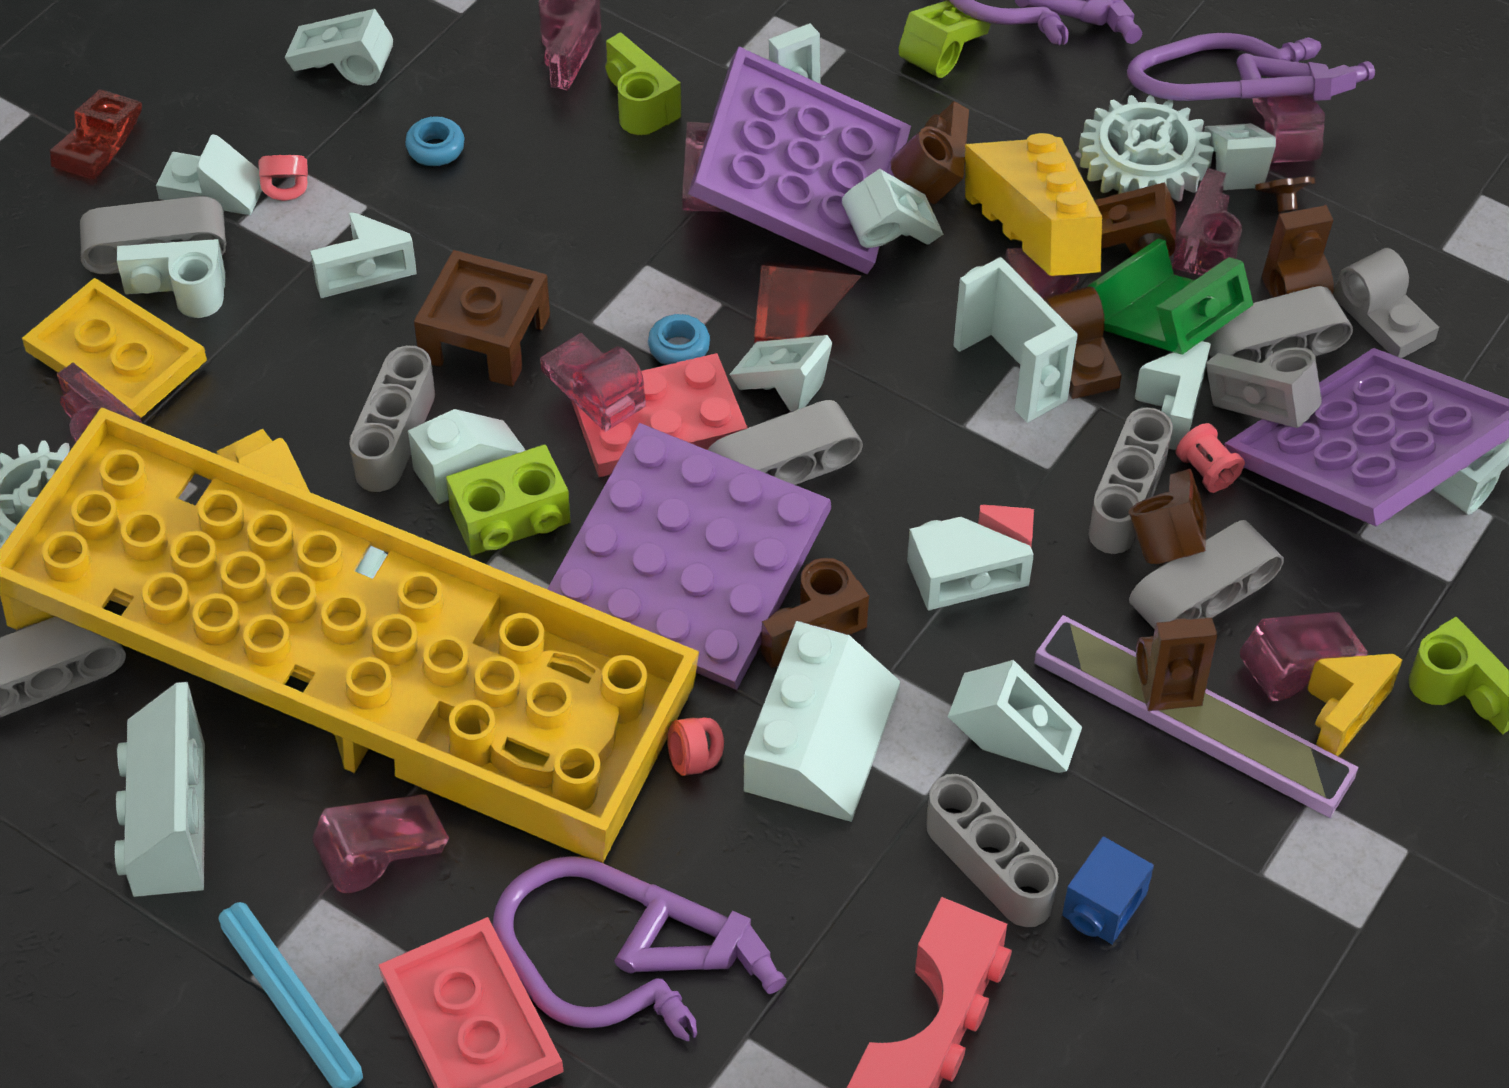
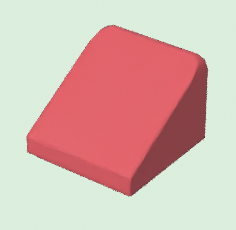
[978,505,1034,547]

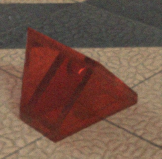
[754,262,861,343]

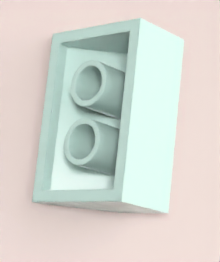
[744,621,900,822]
[115,682,205,897]

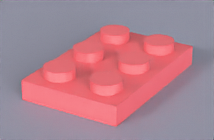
[570,353,747,477]
[379,917,563,1088]

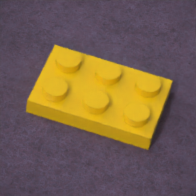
[22,278,207,421]

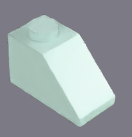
[408,409,526,505]
[907,517,1034,611]
[948,660,1082,773]

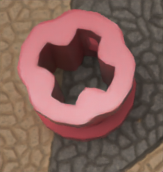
[1175,423,1245,493]

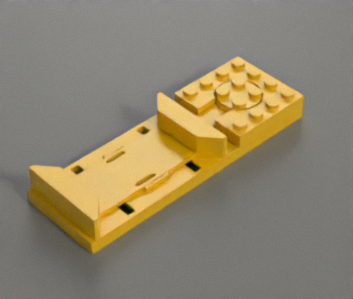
[0,407,699,863]

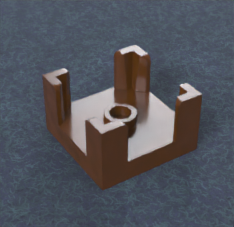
[414,250,550,387]

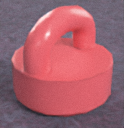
[259,155,308,201]
[667,717,724,776]

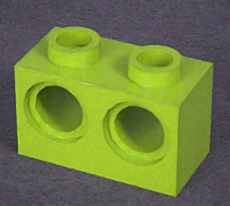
[446,444,571,556]

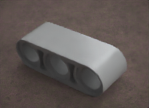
[80,196,226,274]
[1203,286,1353,363]
[349,345,435,492]
[708,400,863,485]
[1088,407,1173,554]
[1129,520,1284,629]
[0,617,126,717]
[926,774,1058,927]

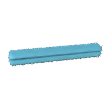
[218,902,363,1088]

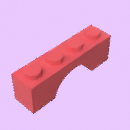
[847,897,1012,1088]

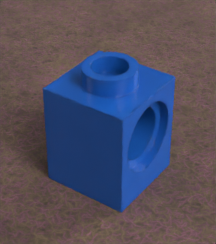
[1062,836,1154,945]

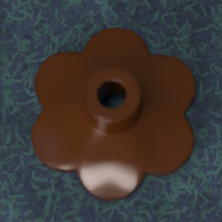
[1255,176,1315,212]

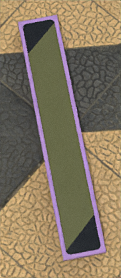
[1034,615,1359,818]

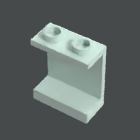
[953,257,1078,423]

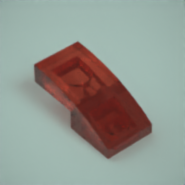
[50,89,142,179]

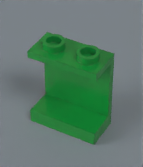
[1087,238,1253,355]

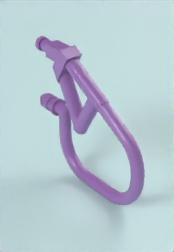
[949,0,1142,45]
[1127,33,1375,101]
[493,856,787,1041]

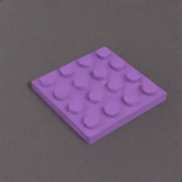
[688,47,911,274]
[1224,348,1509,526]
[548,423,831,690]

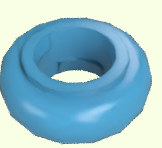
[405,117,465,166]
[648,314,710,365]

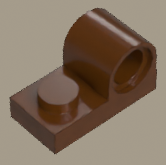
[890,101,969,205]
[1094,182,1176,257]
[1261,205,1334,298]
[1042,286,1122,399]
[1128,469,1207,564]
[761,558,869,669]
[1136,617,1217,711]

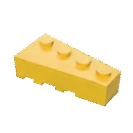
[965,133,1102,276]

